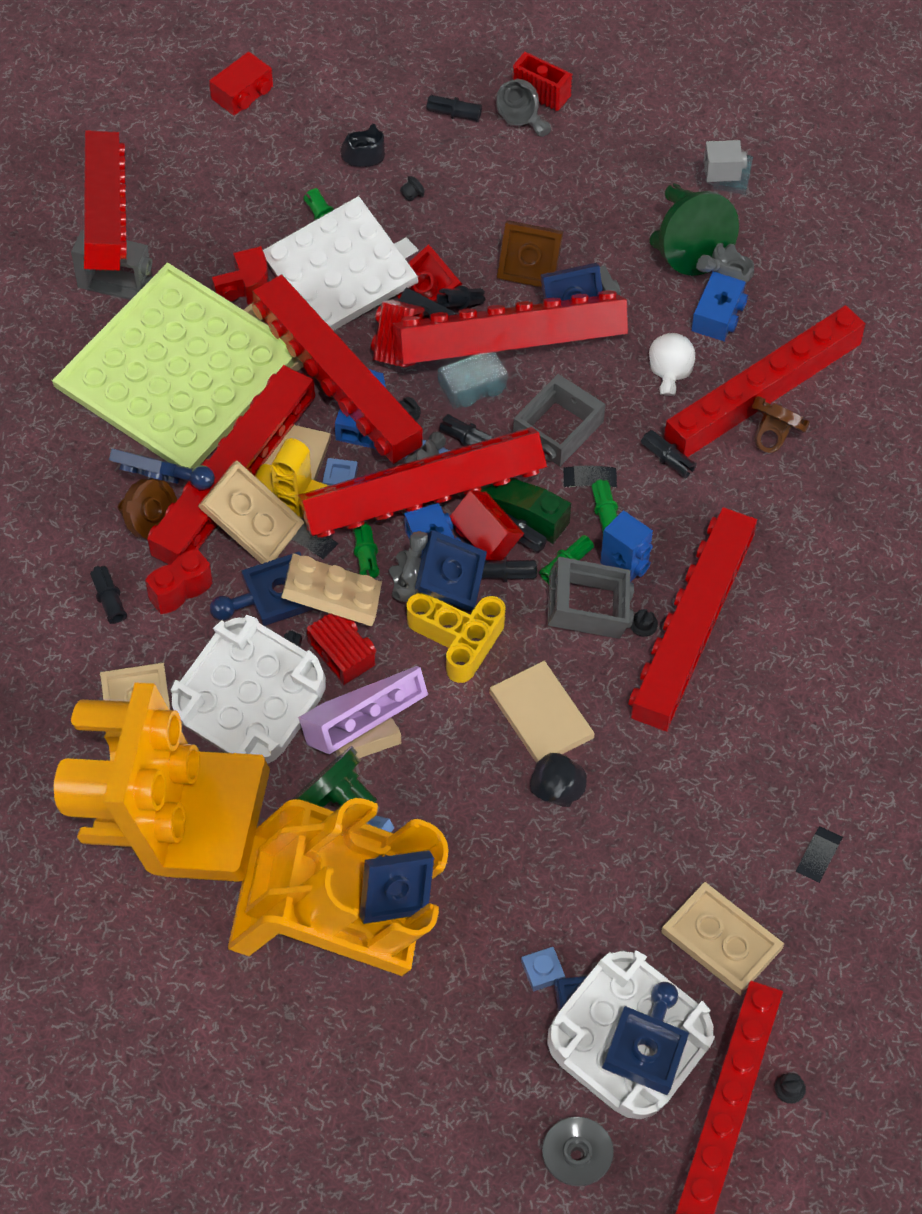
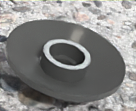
[542,1117,614,1186]

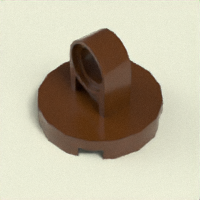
[752,396,810,453]
[117,478,177,540]

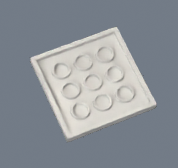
[263,196,419,331]

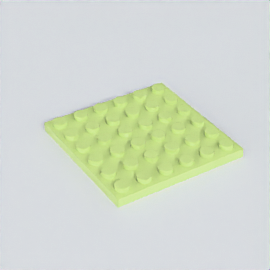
[52,263,298,469]

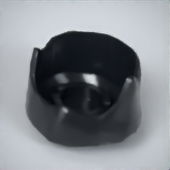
[341,124,385,167]
[530,753,587,807]

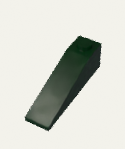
[461,478,571,544]

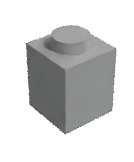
[703,140,747,182]

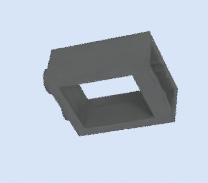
[71,230,153,300]
[513,374,605,467]
[548,557,634,639]

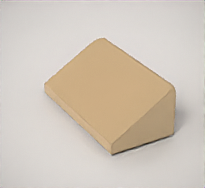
[335,718,401,758]

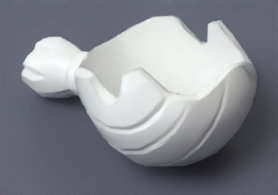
[649,333,695,396]

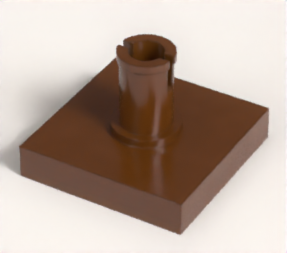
[497,220,564,287]

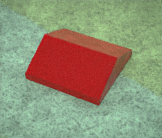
[396,244,462,319]

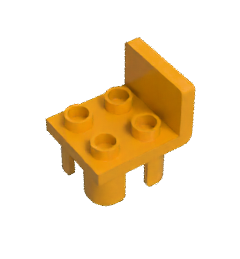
[54,683,270,882]
[228,798,448,976]

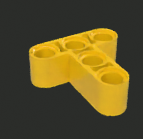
[255,438,328,519]
[407,593,505,683]

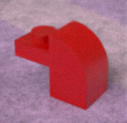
[212,246,269,305]

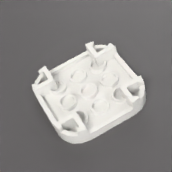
[171,615,326,764]
[547,950,715,1119]

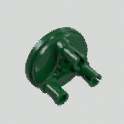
[649,183,739,276]
[291,746,377,807]

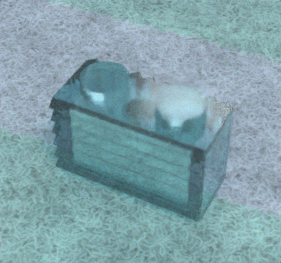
[438,352,507,409]

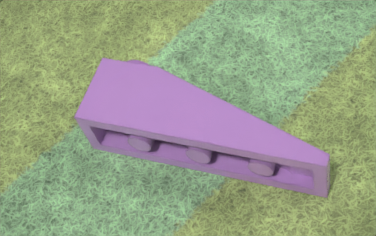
[298,666,428,754]

